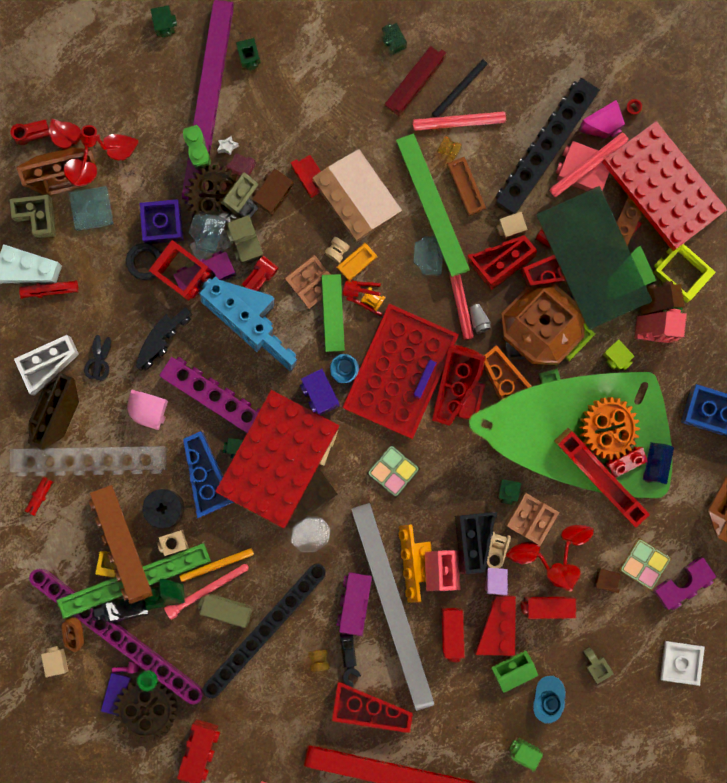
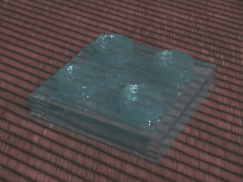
[69,186,114,231]

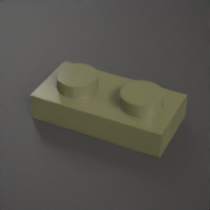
[221,172,259,215]

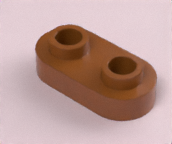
[62,617,84,652]

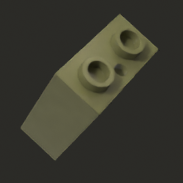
[198,593,254,628]

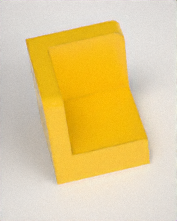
[95,551,118,578]

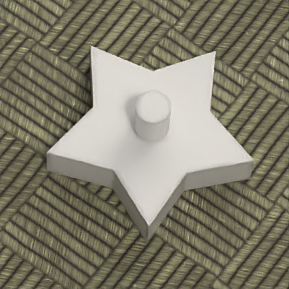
[217,136,239,155]

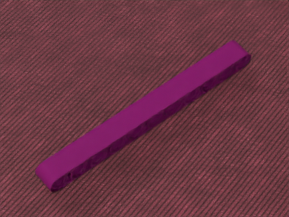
[182,0,234,200]
[29,569,204,704]

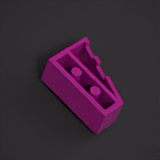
[336,572,372,636]

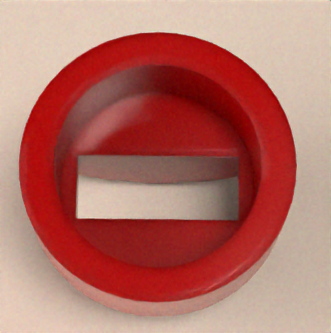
[627,99,642,115]

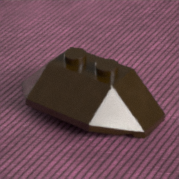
[28,372,79,450]

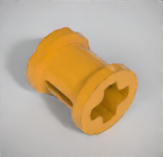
[361,287,386,311]

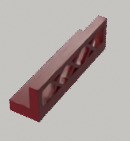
[384,46,446,117]

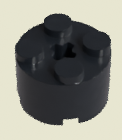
[142,489,185,528]

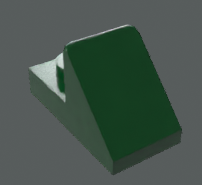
[145,579,185,610]

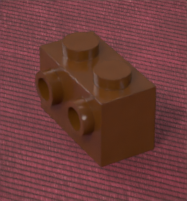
[252,168,294,216]
[638,281,685,314]

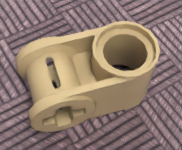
[486,532,511,568]

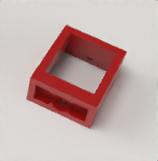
[149,240,212,301]
[521,596,576,619]
[441,608,465,662]

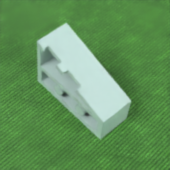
[0,244,62,284]

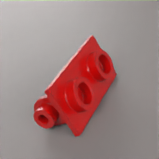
[605,446,648,478]

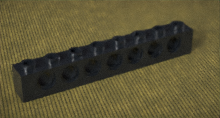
[495,77,600,215]

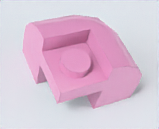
[127,389,168,430]

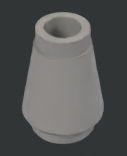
[469,304,491,334]

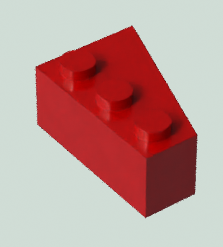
[474,595,516,656]

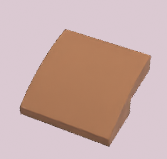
[284,255,331,309]
[505,492,559,546]

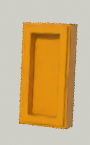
[337,242,377,281]

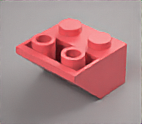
[425,551,461,591]

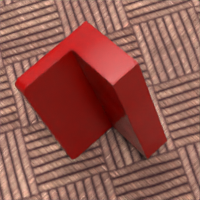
[290,155,321,198]

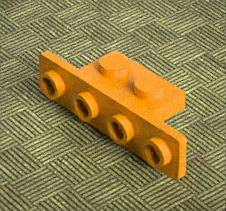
[399,524,432,603]

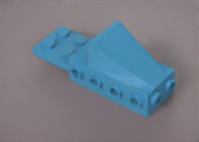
[200,276,297,372]

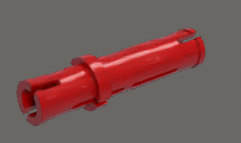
[19,280,79,299]

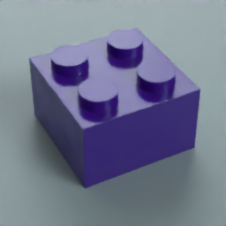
[140,199,183,244]
[300,369,340,415]

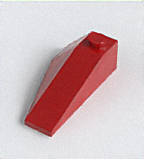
[432,345,486,426]

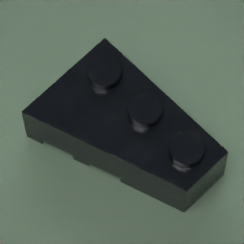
[455,512,498,574]

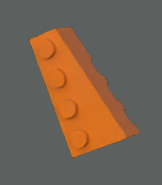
[484,345,532,401]

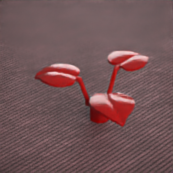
[49,119,138,186]
[506,525,594,592]

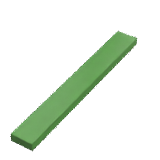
[396,133,469,277]
[57,543,211,619]

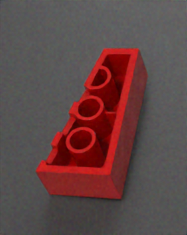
[520,238,608,287]
[332,682,413,733]

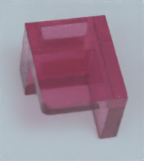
[226,153,256,176]

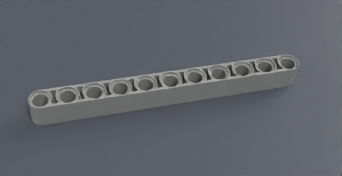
[351,503,435,711]

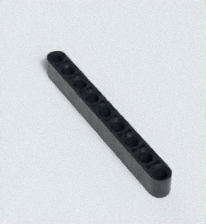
[203,563,326,698]

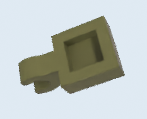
[583,647,614,684]

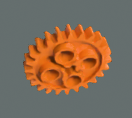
[579,397,640,459]

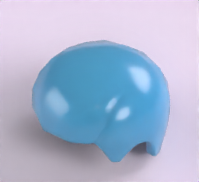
[330,354,359,383]

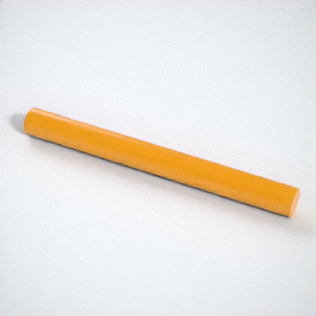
[179,548,254,582]

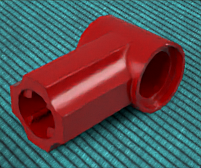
[10,119,50,145]
[241,256,279,291]

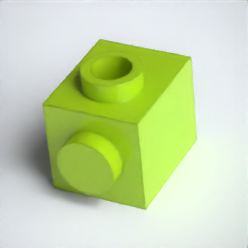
[602,340,635,371]

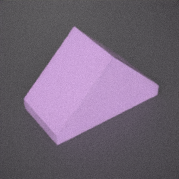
[485,568,508,595]

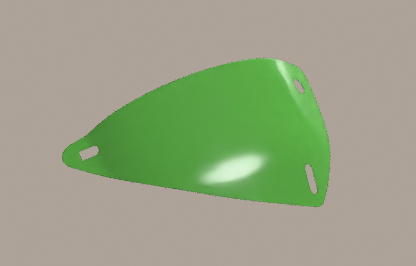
[469,372,673,498]

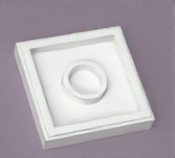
[660,641,704,686]

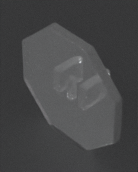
[291,517,331,552]

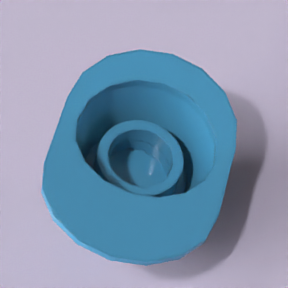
[533,676,565,723]

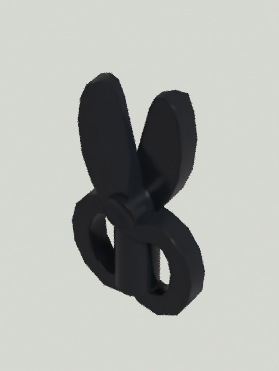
[84,335,111,381]

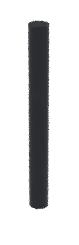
[432,59,488,118]

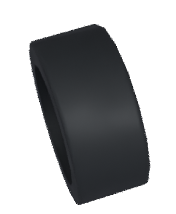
[126,243,161,281]

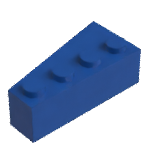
[183,431,234,518]

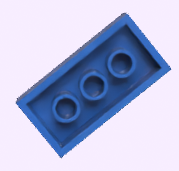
[681,384,727,437]

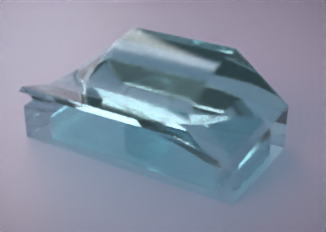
[189,214,226,253]
[414,236,443,275]

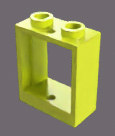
[653,244,716,303]

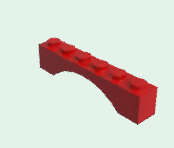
[554,428,650,528]

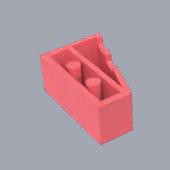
[634,309,687,344]

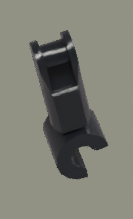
[340,633,361,687]

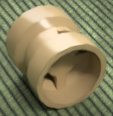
[324,237,350,263]

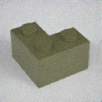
[10,195,56,239]
[226,215,264,265]

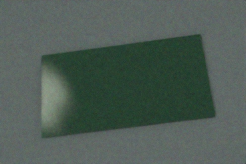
[536,186,652,330]

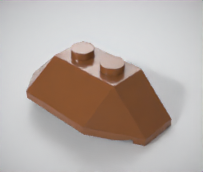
[17,147,97,196]

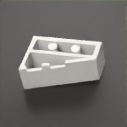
[14,335,79,396]

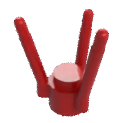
[342,280,382,316]

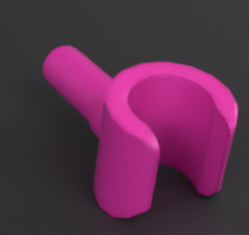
[112,661,139,673]

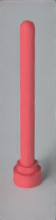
[164,564,249,620]

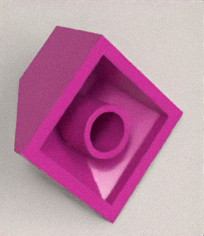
[578,100,625,138]

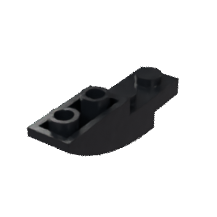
[136,307,192,371]

